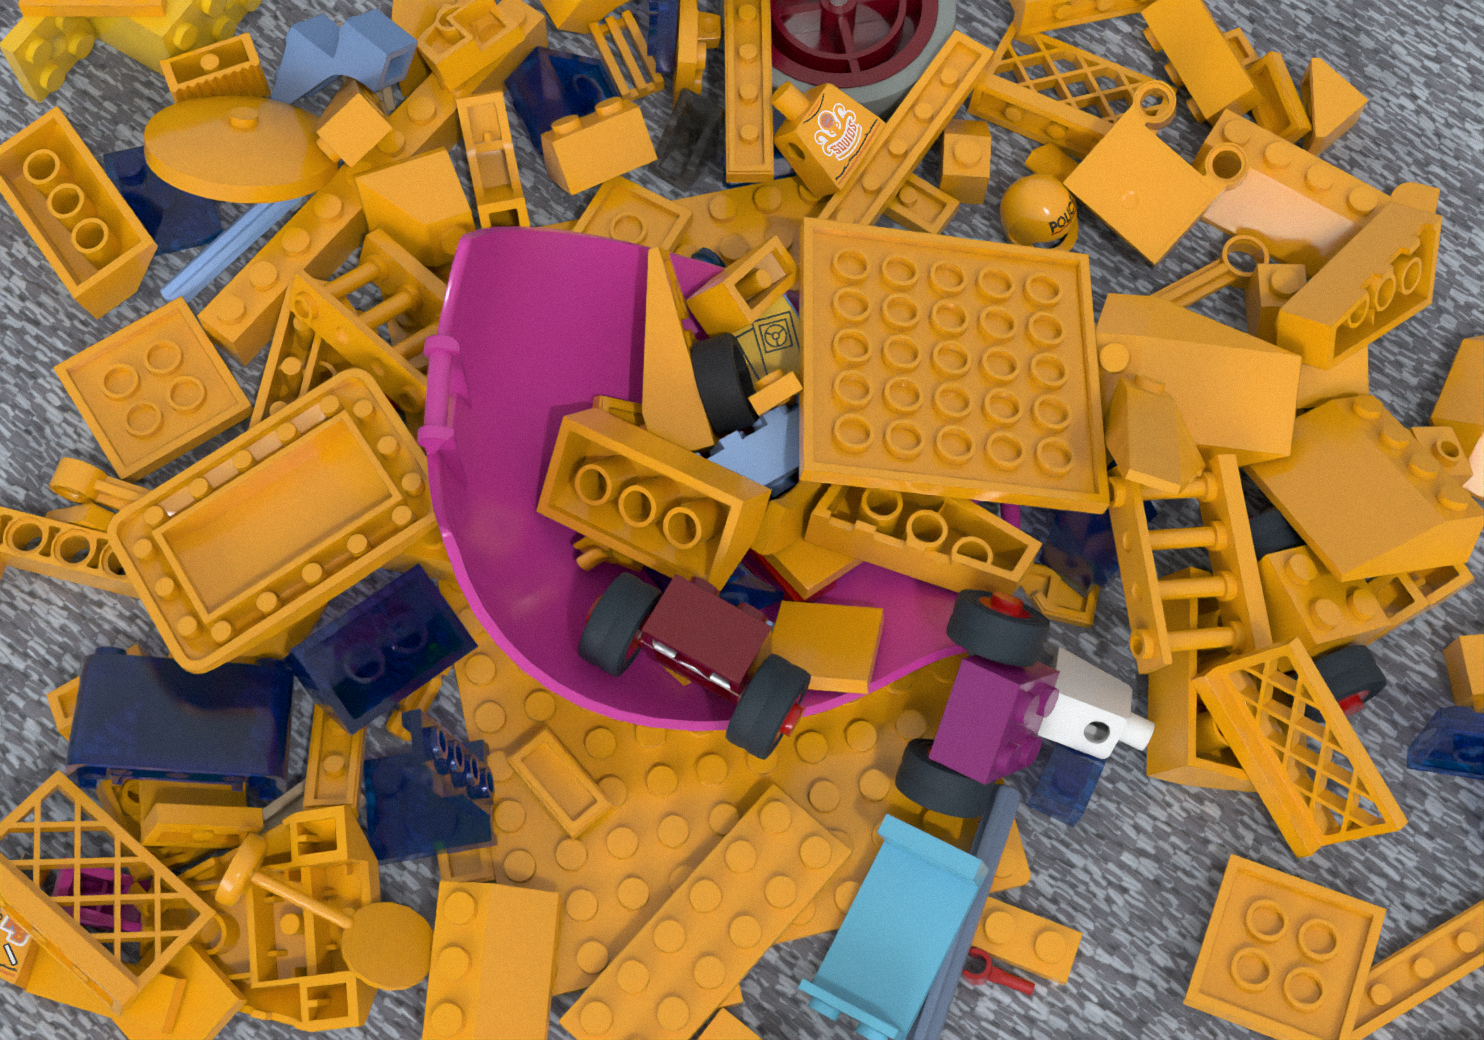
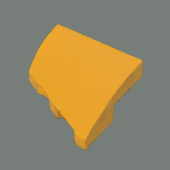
[416,0,526,92]

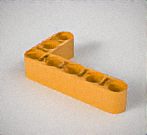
[0,506,140,599]

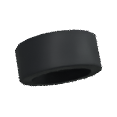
[691,333,759,435]

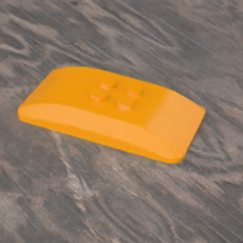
[106,368,438,674]

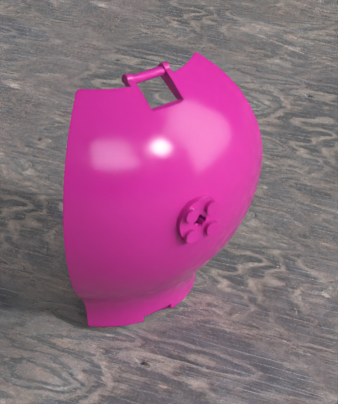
[417,226,1021,731]

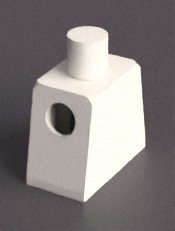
[1038,647,1155,759]

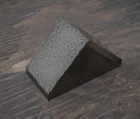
[647,87,725,193]

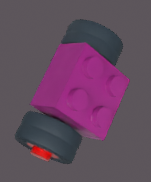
[895,589,1060,818]

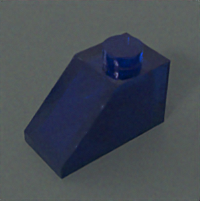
[1026,742,1107,827]

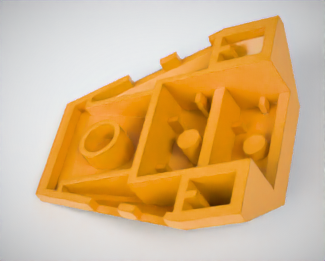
[1095,293,1302,471]
[161,805,381,1032]

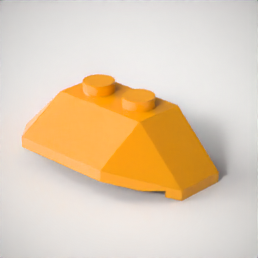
[248,274,359,430]
[1428,335,1484,501]

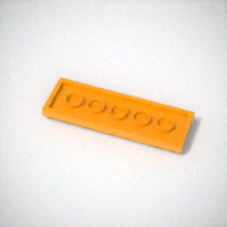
[558,783,852,1040]

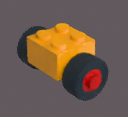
[1248,510,1391,723]

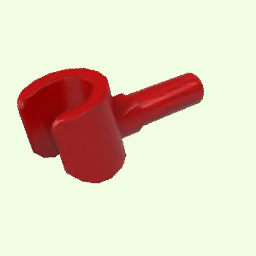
[962,948,1035,996]

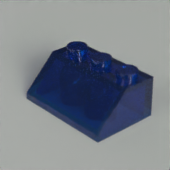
[284,563,478,736]

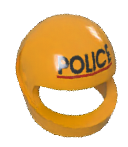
[999,173,1079,252]

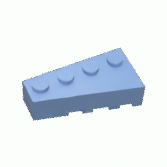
[695,396,799,500]

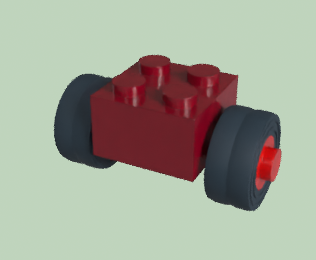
[578,572,811,760]

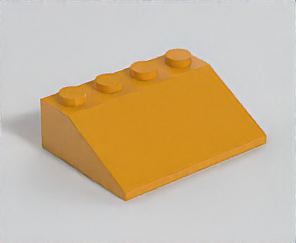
[1242,395,1484,582]
[1146,566,1307,793]

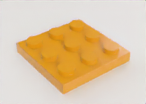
[53,296,254,484]
[1183,854,1387,1040]

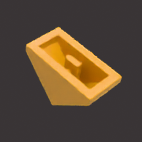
[1300,58,1368,157]

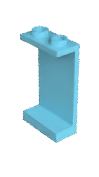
[798,814,989,1040]

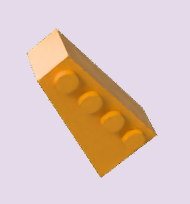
[1274,202,1442,371]
[804,484,1043,596]

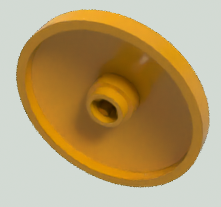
[144,95,339,203]

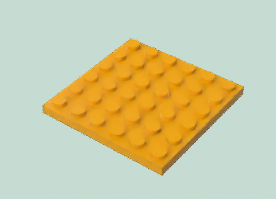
[799,217,1110,514]

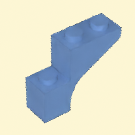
[271,8,418,105]

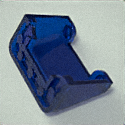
[65,646,295,800]

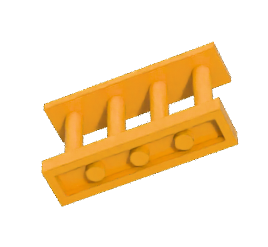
[287,228,447,426]
[1107,454,1273,674]

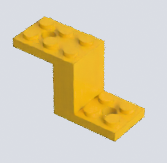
[0,0,262,103]

